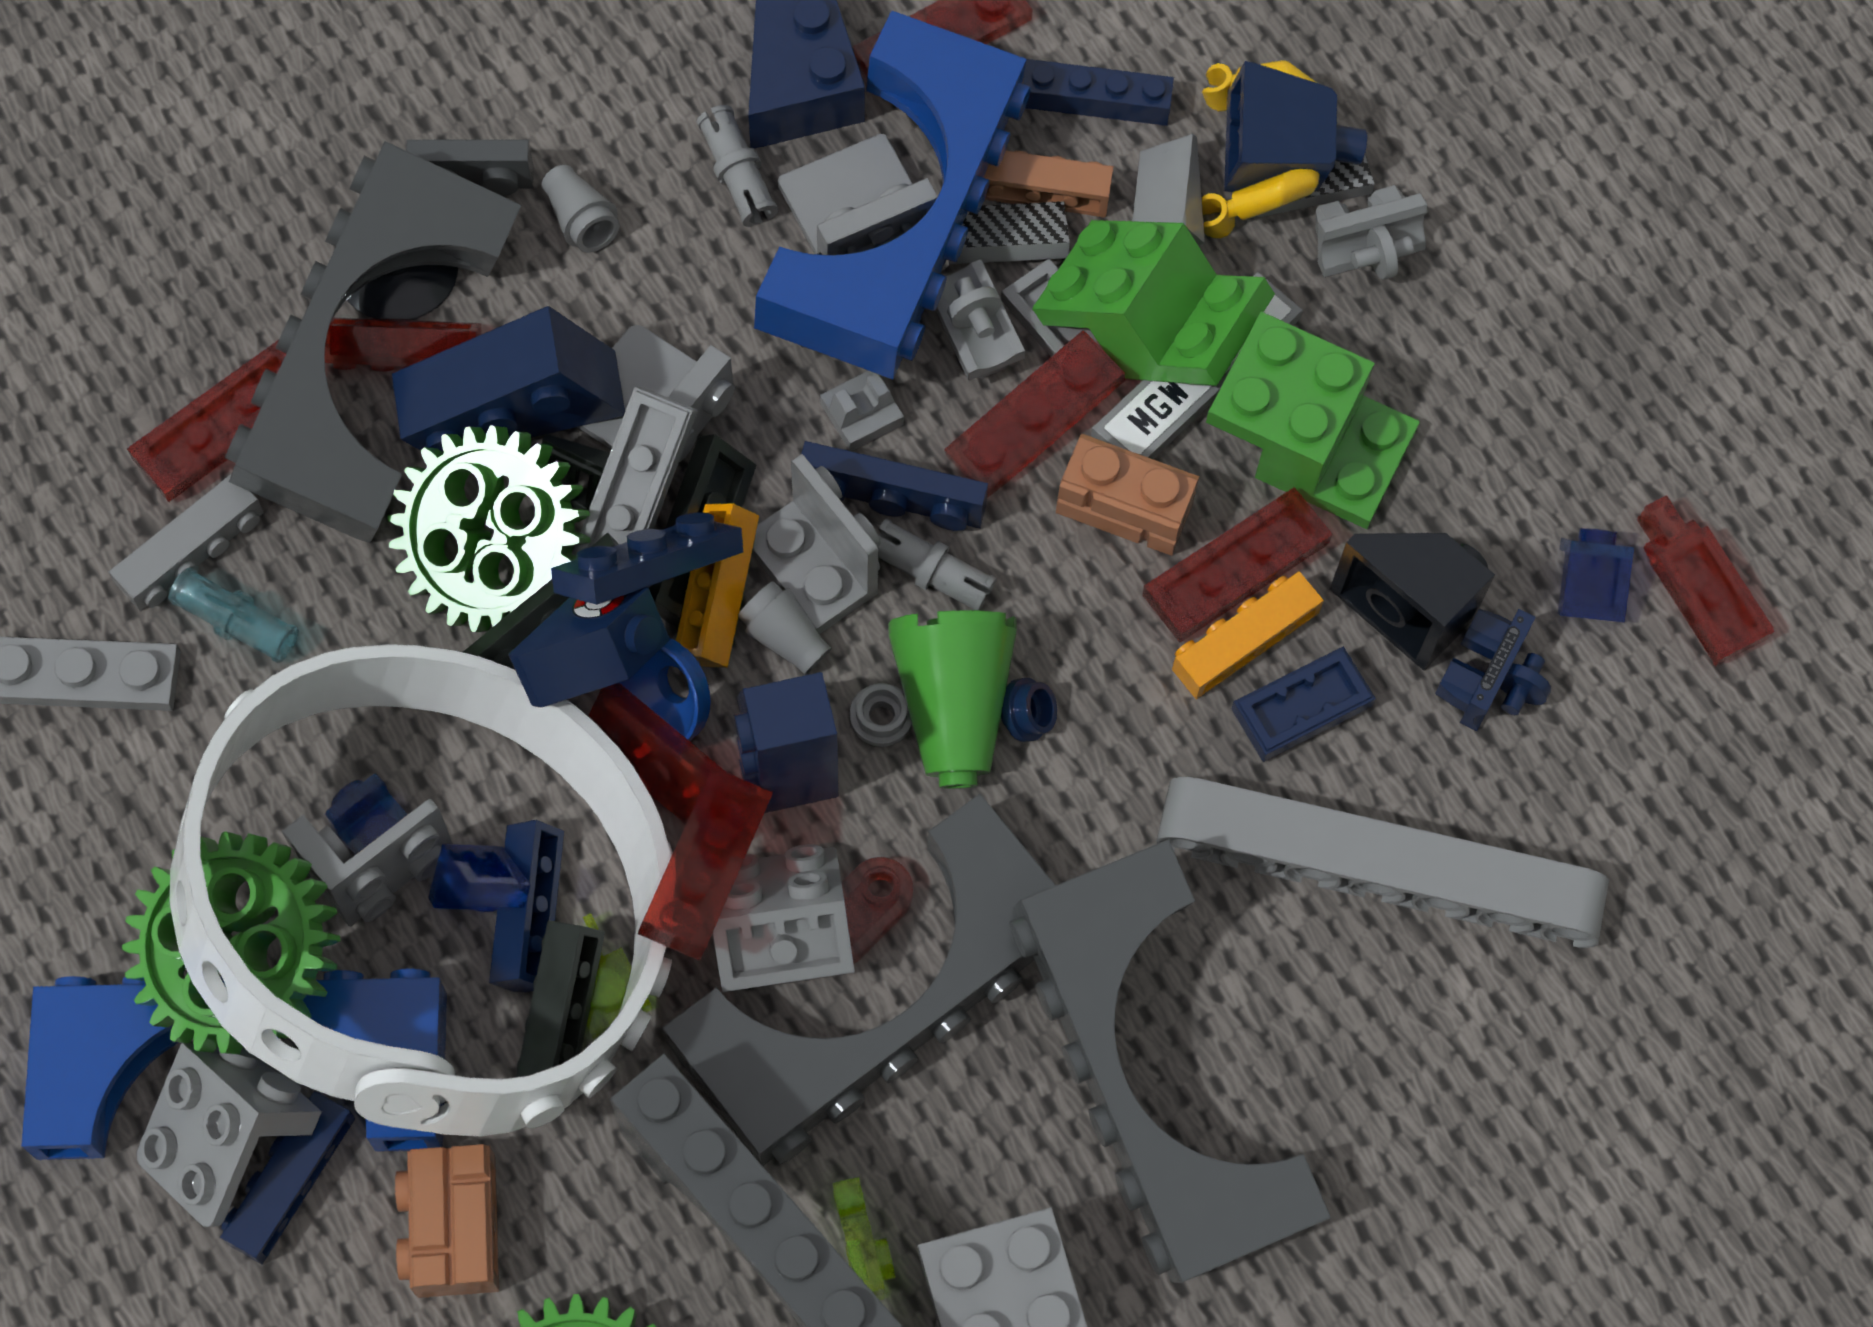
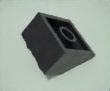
[1330,533,1495,671]

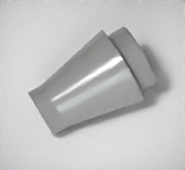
[542,164,620,253]
[738,581,832,675]

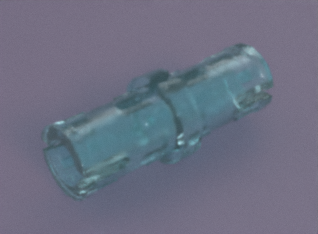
[168,568,299,663]

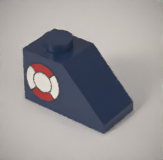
[508,587,670,708]

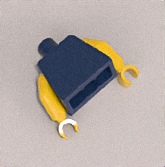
[1202,60,1367,239]

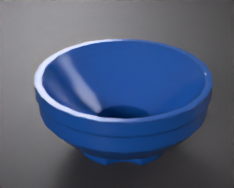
[605,638,711,752]

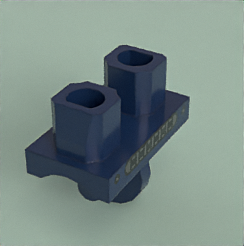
[1435,609,1551,731]

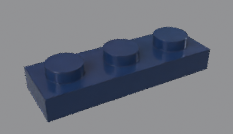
[801,441,988,531]
[551,513,744,605]

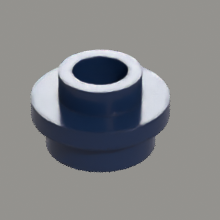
[1001,678,1057,742]

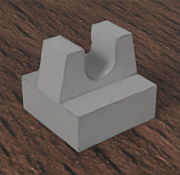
[820,371,904,451]

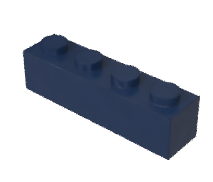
[1023,59,1174,126]
[489,820,564,992]
[220,1090,355,1265]

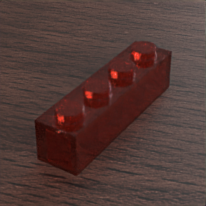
[324,318,481,371]

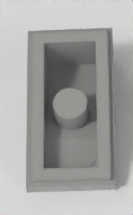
[1132,134,1205,245]

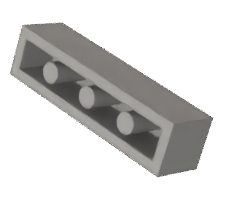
[108,474,264,612]

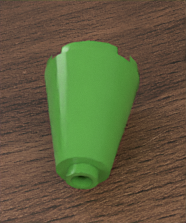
[888,610,1017,789]

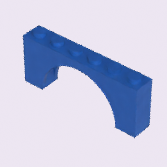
[754,10,1031,380]
[22,969,447,1160]

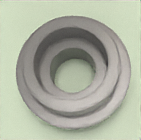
[850,683,912,747]

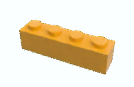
[676,503,759,668]
[1172,571,1324,700]

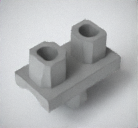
[1316,185,1427,280]
[935,259,1025,381]

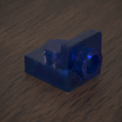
[1558,528,1634,623]
[325,773,408,856]
[428,844,531,912]

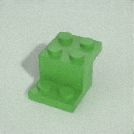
[1032,220,1275,386]
[1206,311,1420,529]

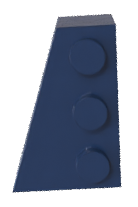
[748,0,865,149]
[392,306,625,452]
[734,672,839,814]

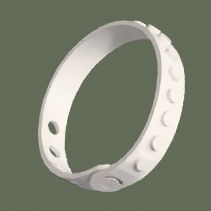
[170,644,679,1137]

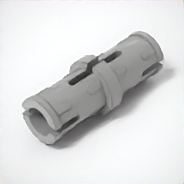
[697,105,779,227]
[877,518,997,611]

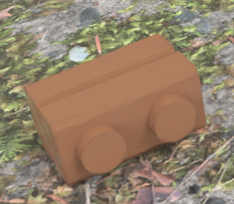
[1056,433,1200,556]
[395,1144,499,1298]

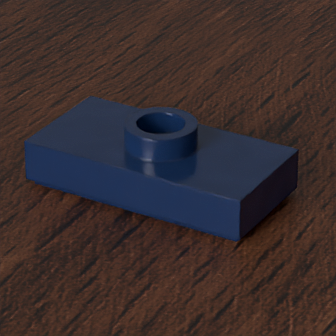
[1231,646,1376,762]

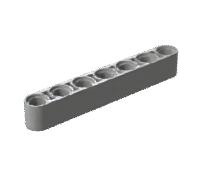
[1156,777,1609,948]

